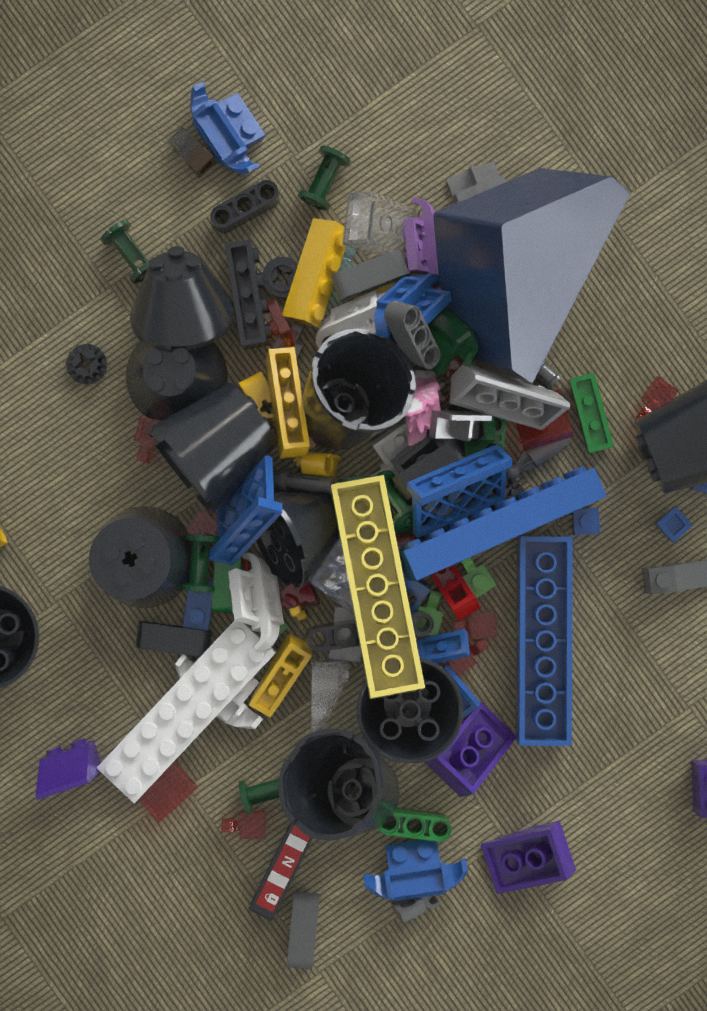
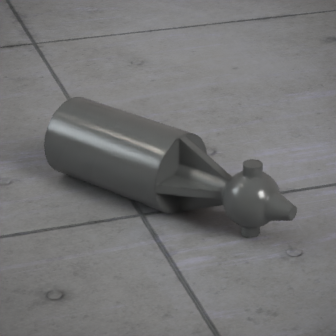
[506,426,570,482]

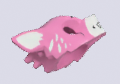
[404,370,441,446]

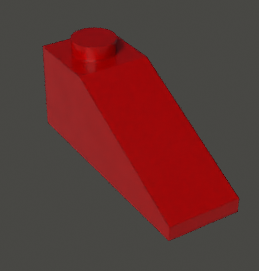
[430,564,481,621]

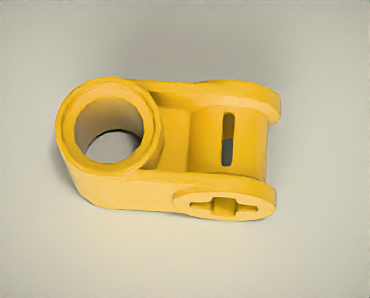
[238,371,274,422]
[301,452,341,480]

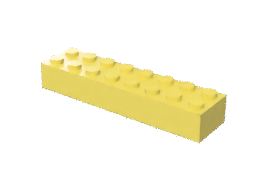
[331,475,425,699]

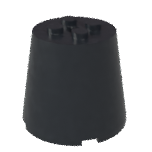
[302,328,416,450]
[635,380,707,493]
[146,383,278,513]
[89,506,192,608]
[279,729,400,841]

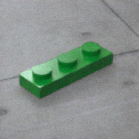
[568,373,614,454]

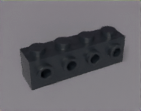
[225,239,272,350]

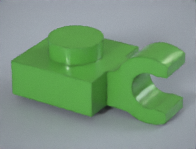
[460,557,497,598]
[415,590,444,636]

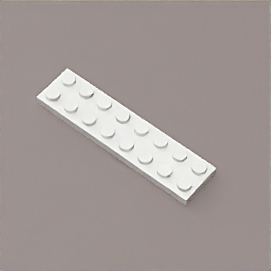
[97,620,276,803]

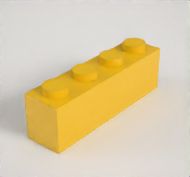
[282,218,351,328]
[265,347,310,459]

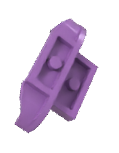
[402,198,440,290]

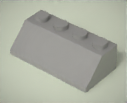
[450,365,570,430]

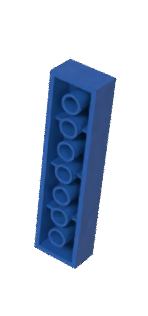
[399,466,607,581]
[516,536,573,746]

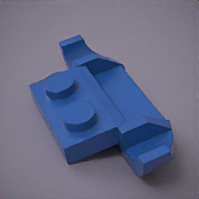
[190,82,265,174]
[374,273,452,338]
[363,840,468,902]

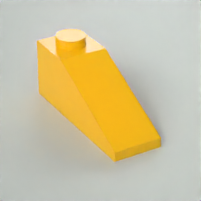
[249,632,312,718]

